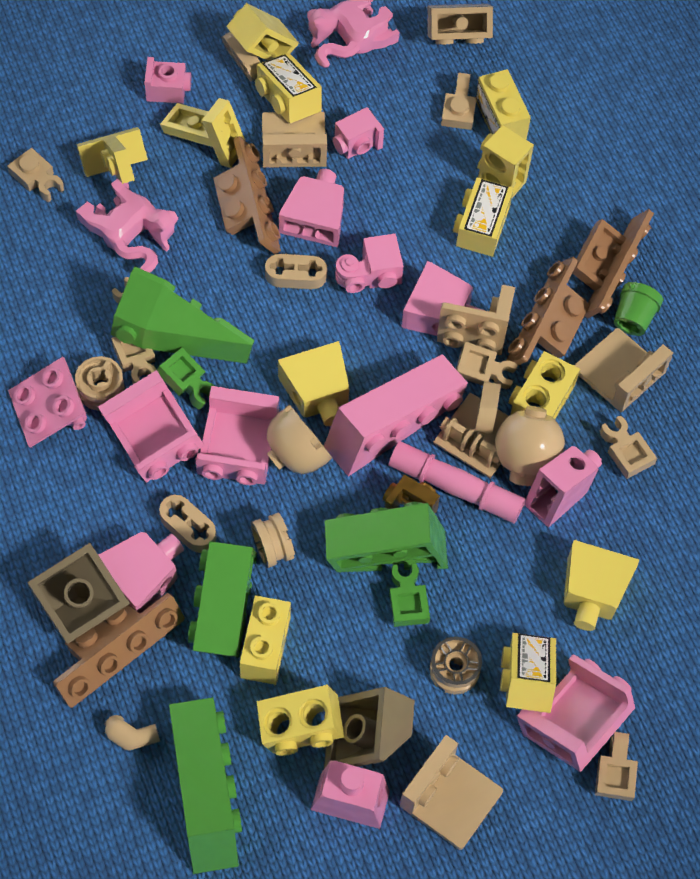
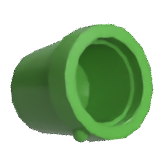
[614,282,664,336]

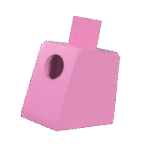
[279,169,344,247]
[402,261,485,336]
[524,446,602,528]
[99,532,184,613]
[311,761,390,829]

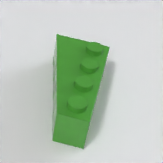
[169,697,242,874]

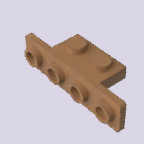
[213,136,281,254]
[572,209,654,319]
[506,257,590,365]
[53,593,185,708]

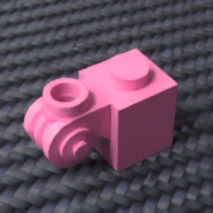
[335,233,404,293]

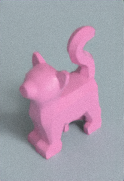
[307,0,400,68]
[76,179,178,273]

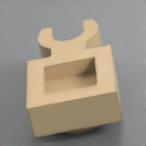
[7,147,64,202]
[112,337,156,384]
[456,342,518,389]
[600,416,657,479]

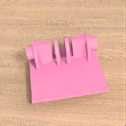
[8,357,87,448]

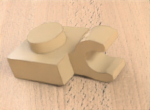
[441,73,477,130]
[595,732,638,801]

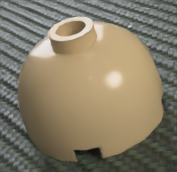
[267,404,332,474]

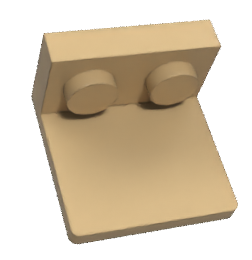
[262,112,327,167]
[437,285,515,355]
[574,328,673,413]
[400,735,503,850]

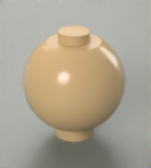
[495,406,565,486]

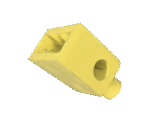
[278,341,349,426]
[563,540,639,631]

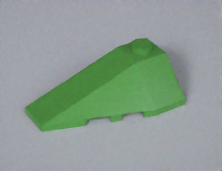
[110,266,255,364]

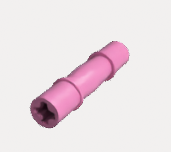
[389,441,526,524]

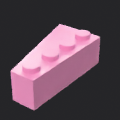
[324,354,468,477]

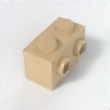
[427,4,493,44]

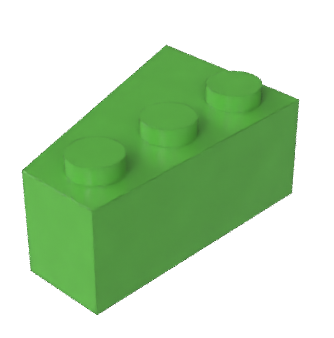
[325,502,448,572]
[188,541,257,658]

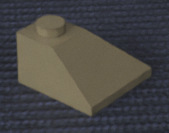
[27,543,130,644]
[324,687,415,769]

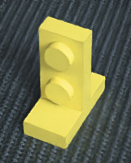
[160,98,245,168]
[76,127,148,184]

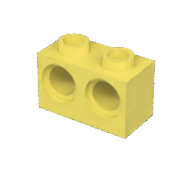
[477,125,534,198]
[508,351,580,419]
[240,596,291,685]
[256,685,344,756]

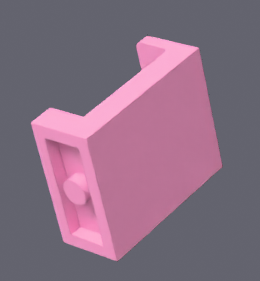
[98,370,205,483]
[196,386,279,485]
[517,654,635,772]

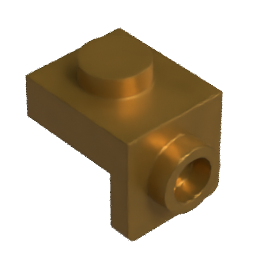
[383,474,440,513]

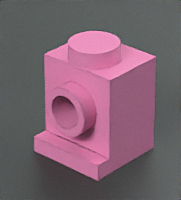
[144,57,192,104]
[333,107,384,159]

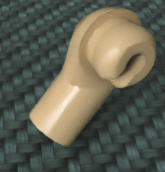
[105,715,160,750]

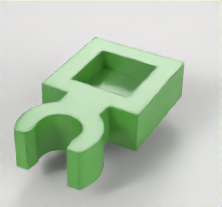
[157,348,214,410]
[389,562,430,627]

